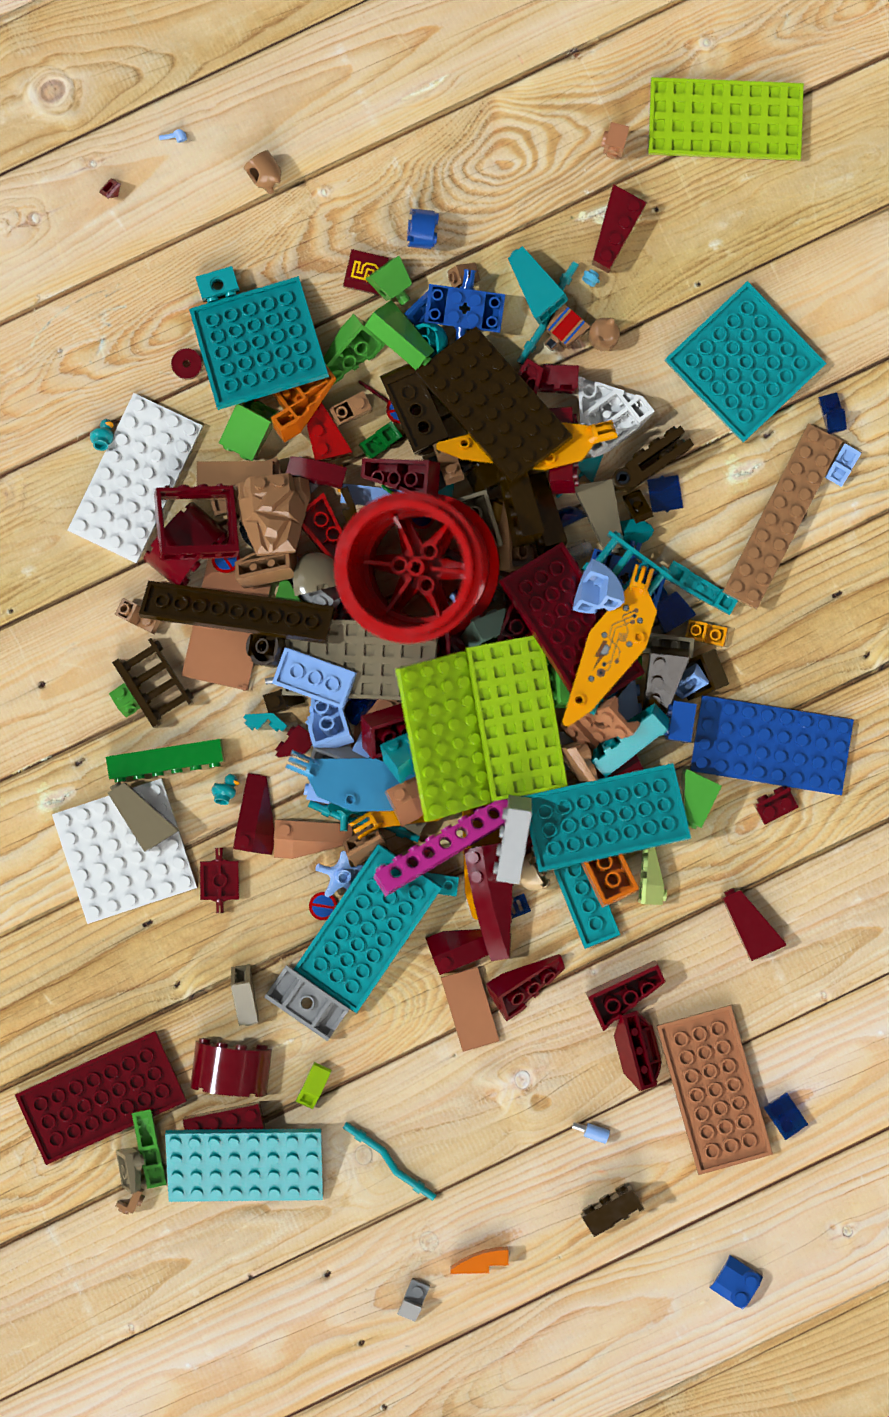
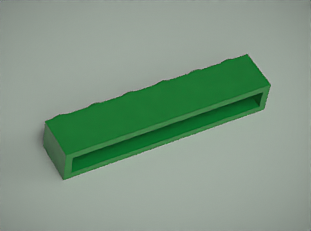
[106,739,225,783]

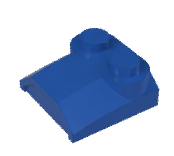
[709,1255,763,1310]

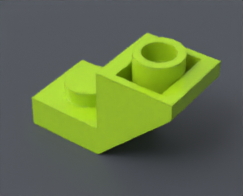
[296,1062,332,1109]

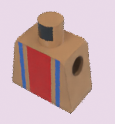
[544,304,590,351]

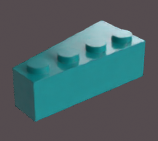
[380,733,415,784]

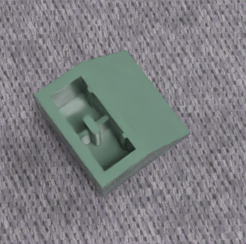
[460,608,506,647]

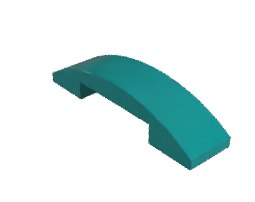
[668,560,738,615]

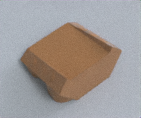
[561,742,598,782]

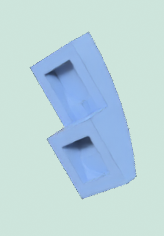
[825,443,862,487]

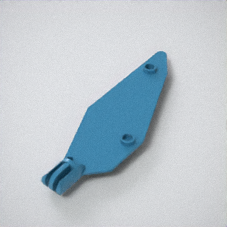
[285,750,416,812]

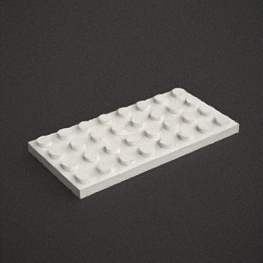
[68,393,203,564]

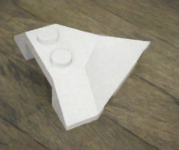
[578,376,655,458]

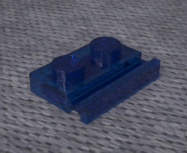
[763,1092,808,1140]

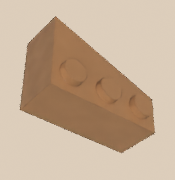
[235,550,297,589]

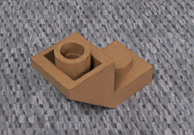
[433,443,465,486]
[114,598,161,635]

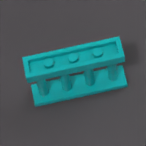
[581,531,672,596]

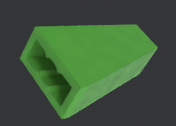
[365,300,434,370]

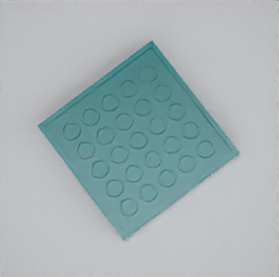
[189,276,329,410]
[664,281,827,443]

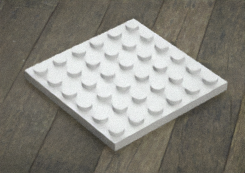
[52,778,198,924]

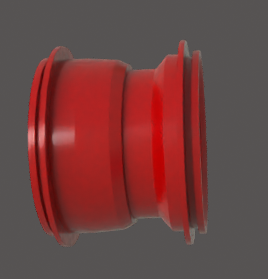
[334,492,500,644]

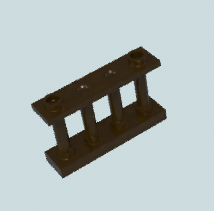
[112,638,194,728]

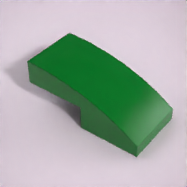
[359,421,402,459]

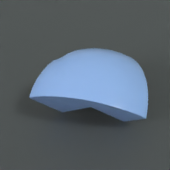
[573,559,624,613]

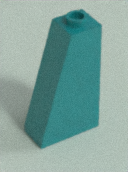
[508,246,569,325]

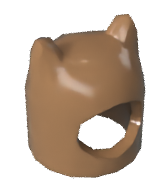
[244,150,281,194]
[588,317,620,351]

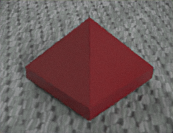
[99,178,121,199]

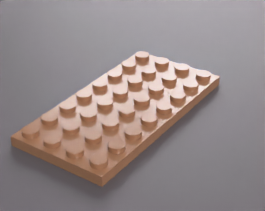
[656,1005,773,1175]

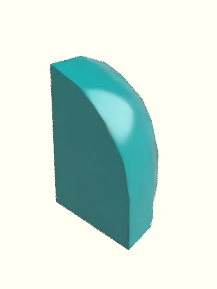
[620,519,654,546]

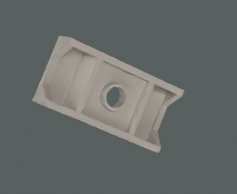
[264,965,350,1041]

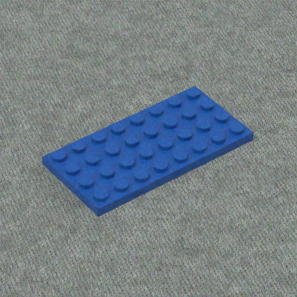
[690,695,854,796]

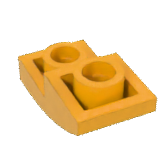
[685,619,728,647]

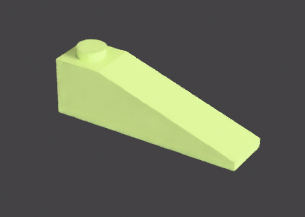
[638,847,667,905]

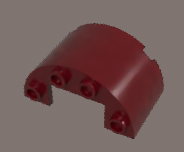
[144,502,228,586]
[190,1038,272,1097]

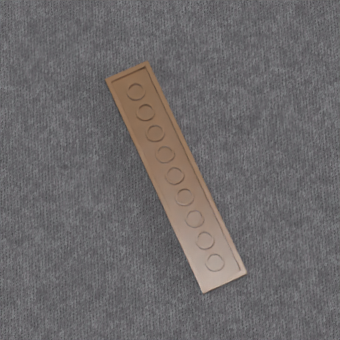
[722,423,842,609]

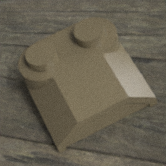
[116,1148,144,1194]

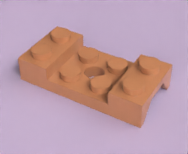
[560,696,640,750]

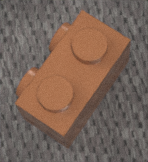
[601,122,629,159]

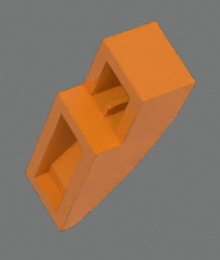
[450,1246,509,1274]

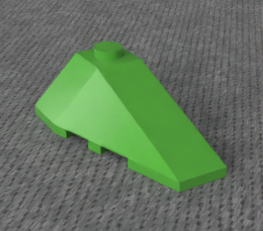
[323,314,386,385]

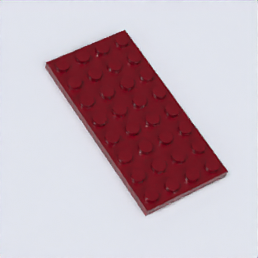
[499,542,646,704]
[15,1030,187,1165]

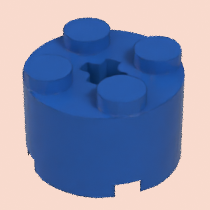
[407,208,439,249]

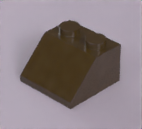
[685,649,729,701]

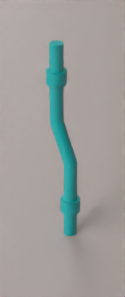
[517,261,579,365]
[308,800,420,843]
[343,1122,437,1201]

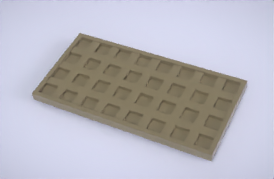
[282,620,438,701]

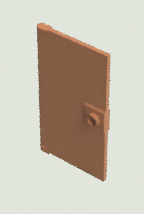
[182,559,271,691]

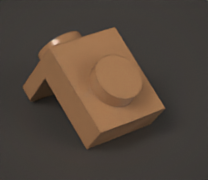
[448,262,481,288]
[115,1188,145,1215]

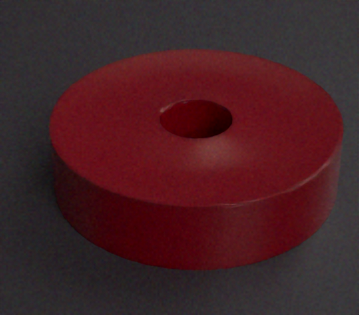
[171,348,202,380]

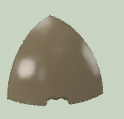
[293,552,336,596]

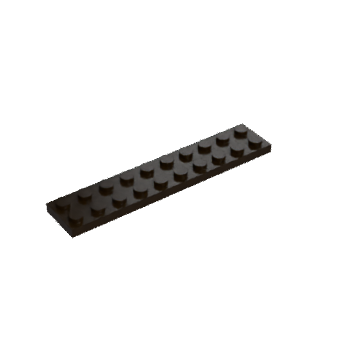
[139,581,335,644]

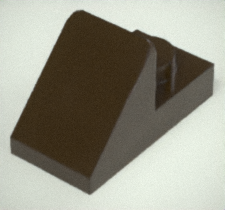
[622,489,654,523]
[263,689,305,713]

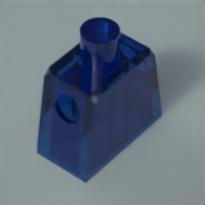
[656,586,696,635]

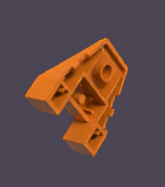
[253,364,336,443]

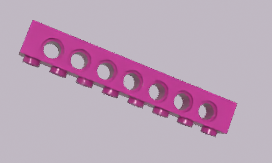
[374,798,508,896]

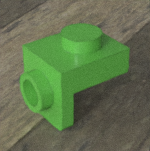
[109,683,140,717]

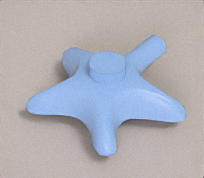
[315,850,364,897]

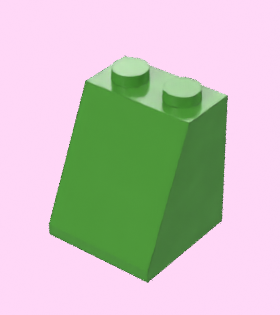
[219,400,279,461]
[681,769,722,829]

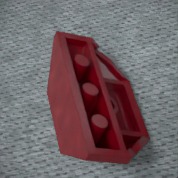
[614,1011,662,1091]

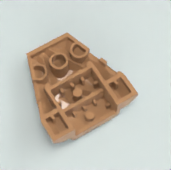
[233,473,311,556]

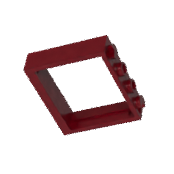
[154,483,240,561]

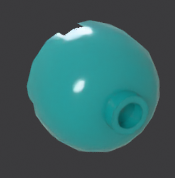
[415,322,448,358]

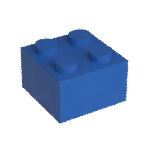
[664,701,697,743]

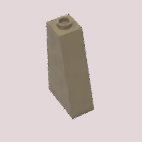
[575,479,623,554]
[108,781,179,852]

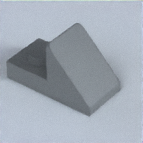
[397,1278,430,1322]

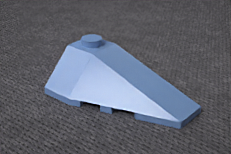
[308,698,354,748]

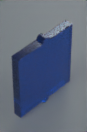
[647,475,683,513]

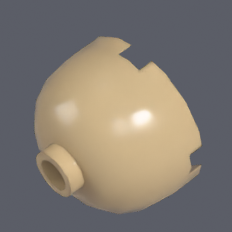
[519,852,551,891]

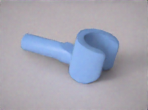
[159,129,187,143]

